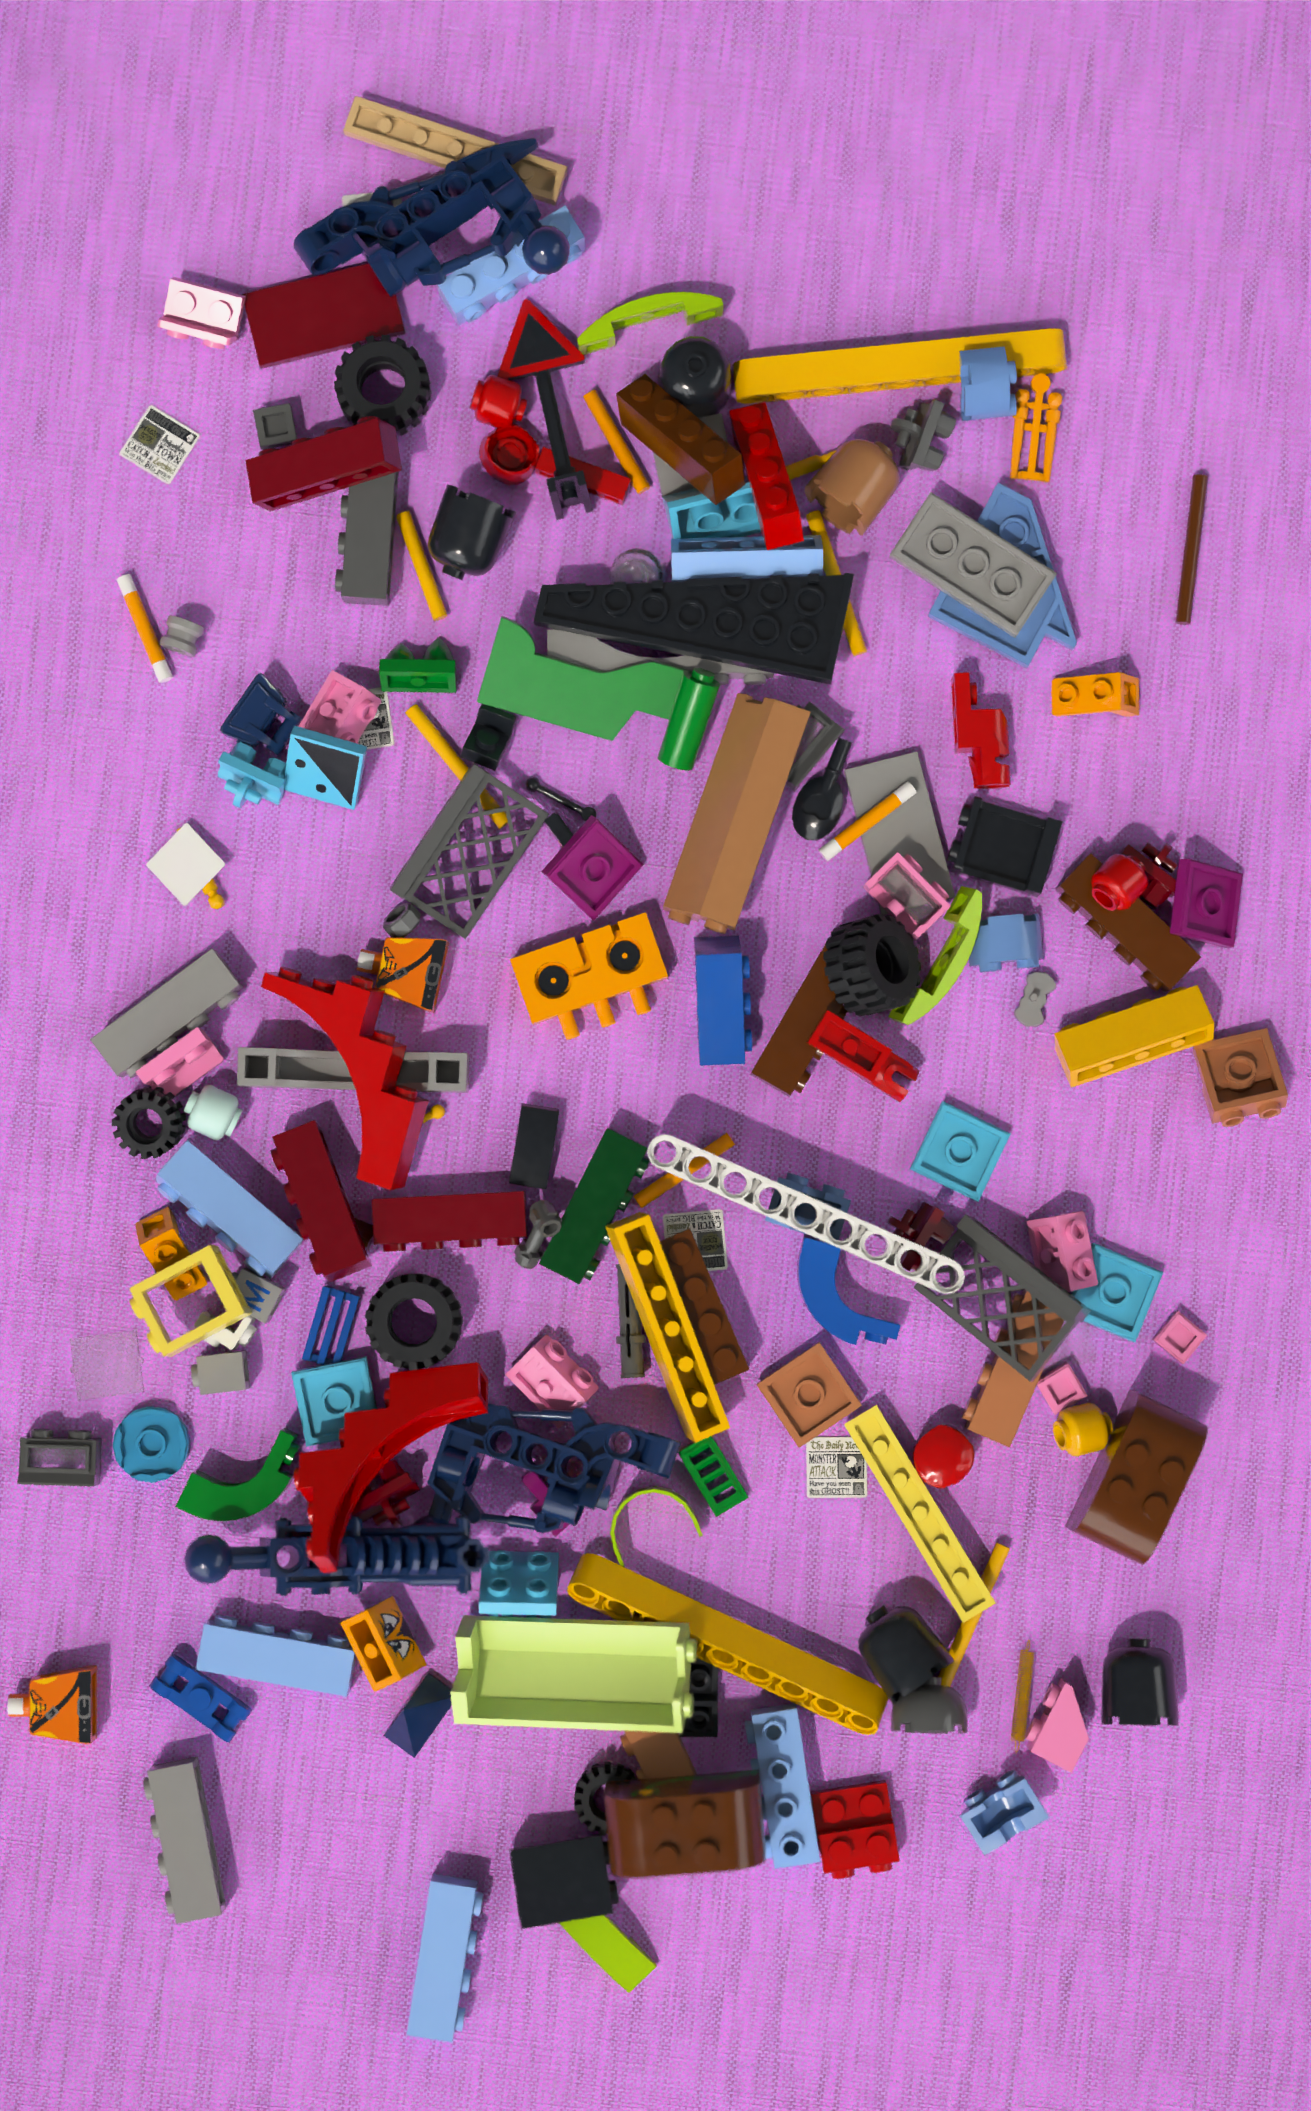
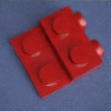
[811,1780,900,1879]

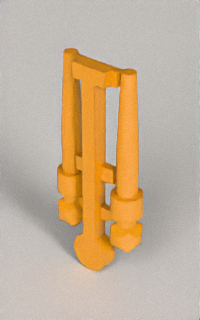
[1010,373,1062,483]

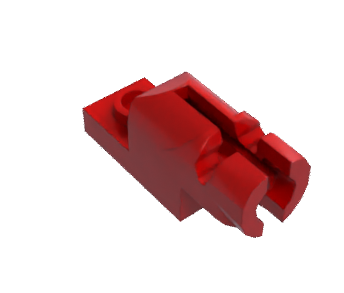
[951,672,1011,789]
[806,1010,920,1102]

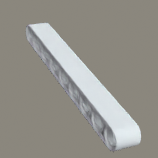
[647,1134,965,1294]

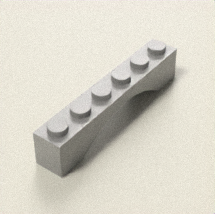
[547,629,774,685]
[237,1047,470,1093]

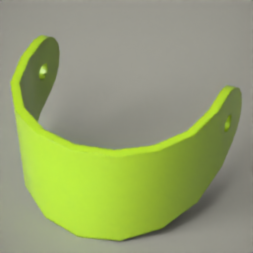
[610,1486,703,1567]

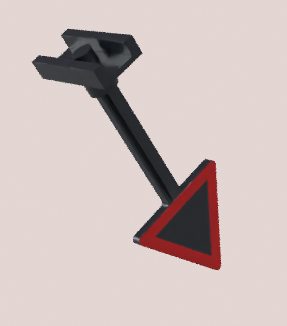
[497,299,593,520]

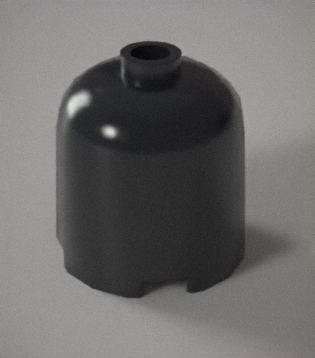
[658,336,731,418]
[428,484,517,580]
[858,1606,954,1704]
[1101,1639,1179,1726]

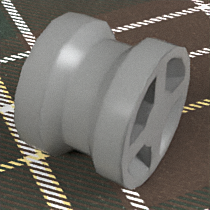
[159,615,204,657]

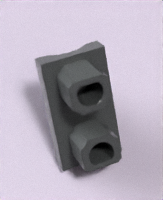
[890,399,956,471]

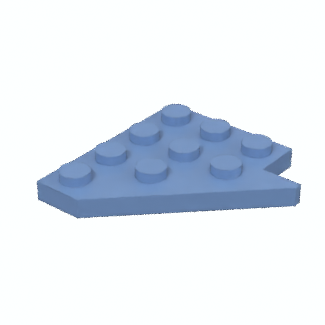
[927,482,1077,668]

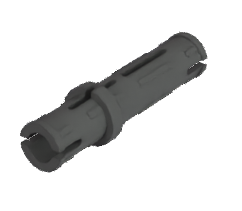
[616,1264,646,1378]

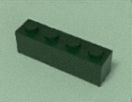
[539,1128,650,1285]

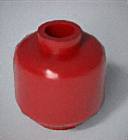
[470,375,527,428]
[1091,854,1148,911]

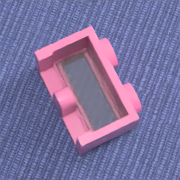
[863,852,951,941]

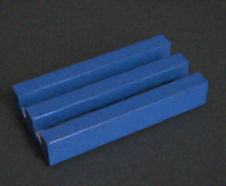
[302,1286,361,1365]

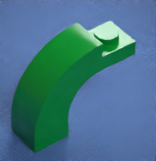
[175,1428,300,1521]

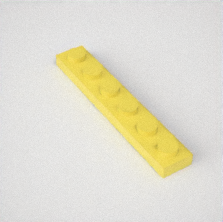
[844,1405,996,1623]

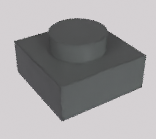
[253,403,297,450]

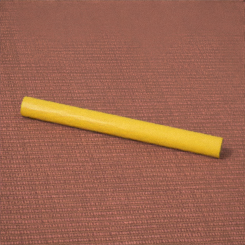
[806,510,867,656]
[405,704,508,829]
[938,1542,1010,1687]

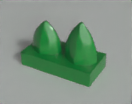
[379,637,457,693]

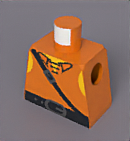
[357,937,449,1013]
[8,1665,97,1744]

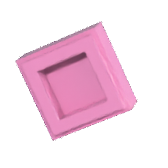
[1152,1311,1207,1364]
[1037,1362,1087,1415]

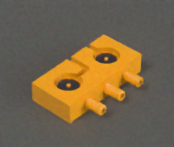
[510,912,668,1040]

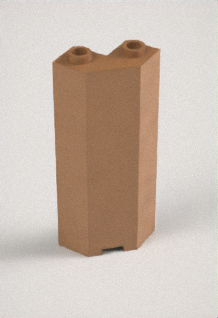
[663,693,811,934]

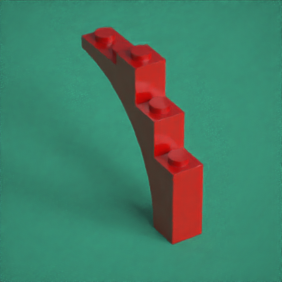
[261,967,429,1190]
[294,1362,488,1573]

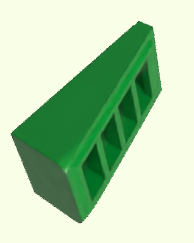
[678,1436,749,1517]

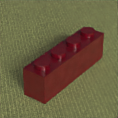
[245,416,402,512]
[270,1120,372,1282]
[372,1191,528,1252]

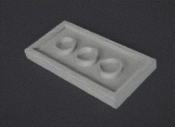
[889,492,1057,638]
[844,751,955,915]

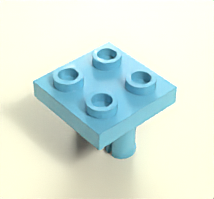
[479,1550,559,1618]

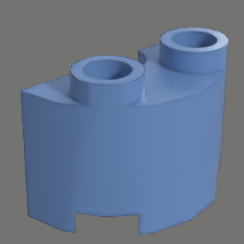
[959,346,1017,421]
[969,914,1044,972]
[765,1173,851,1240]
[960,1770,1050,1855]

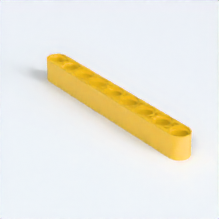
[733,328,1067,404]
[567,1553,888,1735]

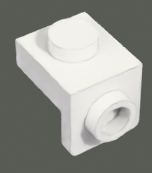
[194,1312,257,1350]

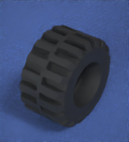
[334,335,431,436]
[823,914,921,1016]
[365,1273,463,1370]

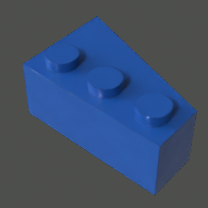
[694,935,752,1066]

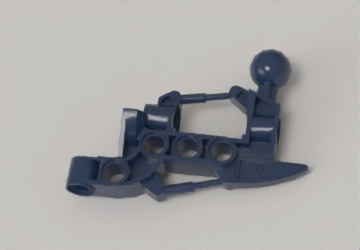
[293,138,570,297]
[413,1404,681,1533]

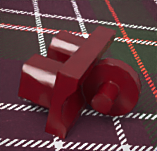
[1119,842,1178,909]
[887,1202,955,1271]
[351,1460,420,1528]

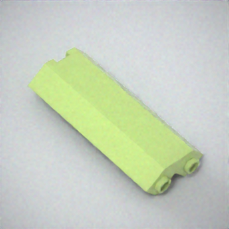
[451,1615,697,1733]

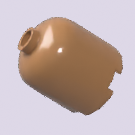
[804,439,900,536]

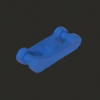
[149,1654,252,1743]

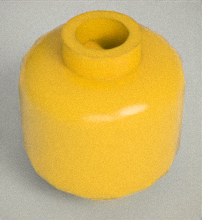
[1053,1402,1113,1457]

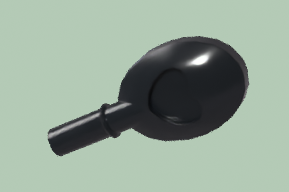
[792,738,852,841]

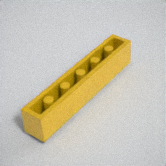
[605,1212,730,1443]

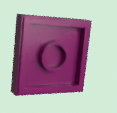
[541,815,644,920]
[1170,858,1243,948]

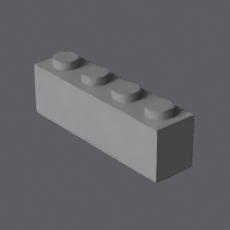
[90,949,243,1078]
[143,1756,226,1924]

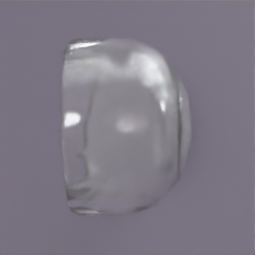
[609,548,670,584]

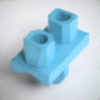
[217,742,286,808]

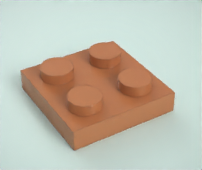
[756,1342,862,1448]

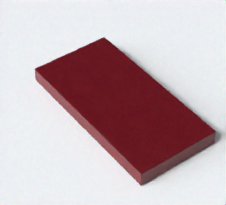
[242,264,406,369]

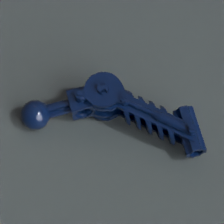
[184,1515,489,1596]

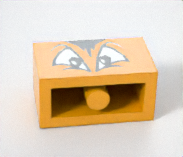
[341,1596,427,1692]

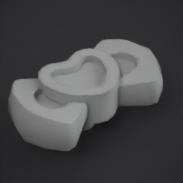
[1014,972,1057,1027]

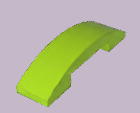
[577,292,724,355]
[888,886,982,1025]
[559,1915,657,1993]

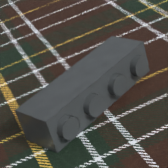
[335,471,399,606]

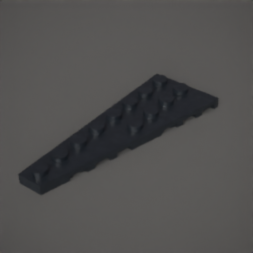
[534,573,854,684]

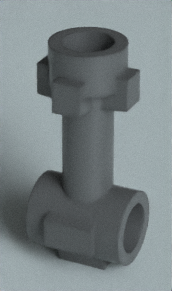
[514,1200,562,1269]

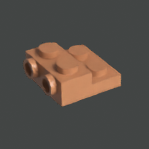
[1193,1028,1288,1127]

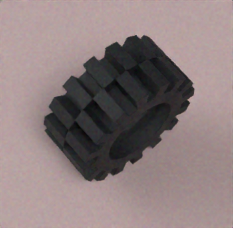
[112,1086,186,1159]
[574,1762,636,1836]

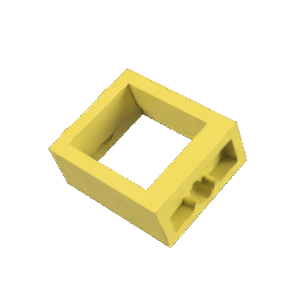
[129,1245,252,1357]

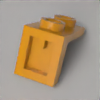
[1051,672,1139,717]
[135,1206,207,1301]

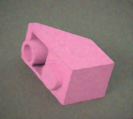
[1025,1678,1089,1773]

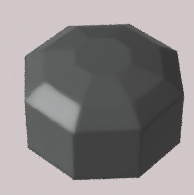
[383,903,421,938]

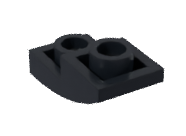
[509,1103,559,1189]
[679,1657,718,1737]

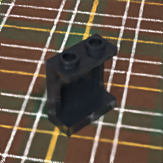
[947,796,1063,897]
[509,1834,619,1929]

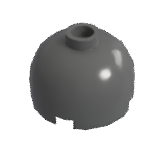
[891,1677,968,1734]

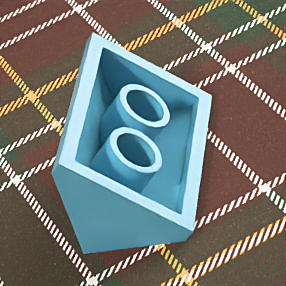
[662,475,761,539]

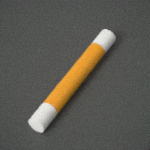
[116,574,173,683]
[818,781,917,862]

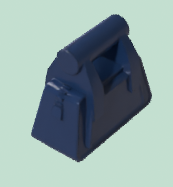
[220,673,303,755]

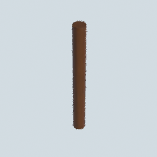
[1175,474,1208,625]

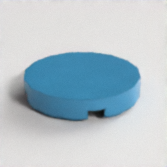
[113,1406,190,1483]

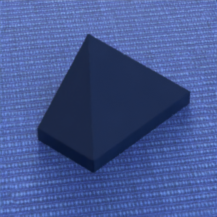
[384,1672,452,1758]

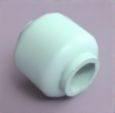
[183,1085,243,1140]

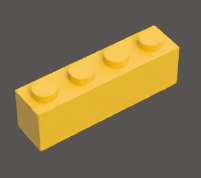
[1054,985,1214,1088]

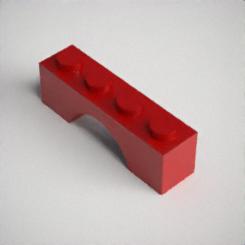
[729,401,804,550]

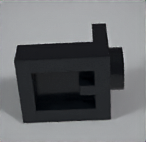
[460,704,516,771]

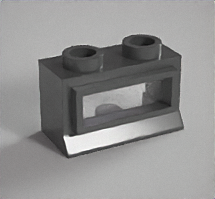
[786,701,845,792]
[17,1429,102,1487]

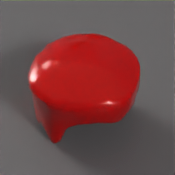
[479,424,540,485]
[913,1424,974,1488]

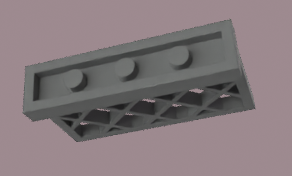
[390,763,549,939]
[914,1214,1091,1382]

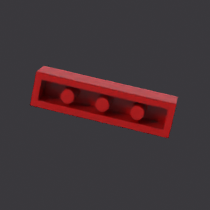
[535,447,631,505]

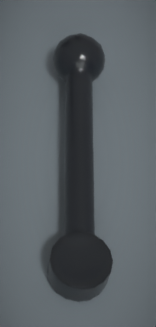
[525,777,596,822]

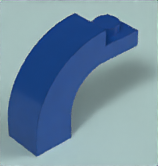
[797,1237,901,1345]

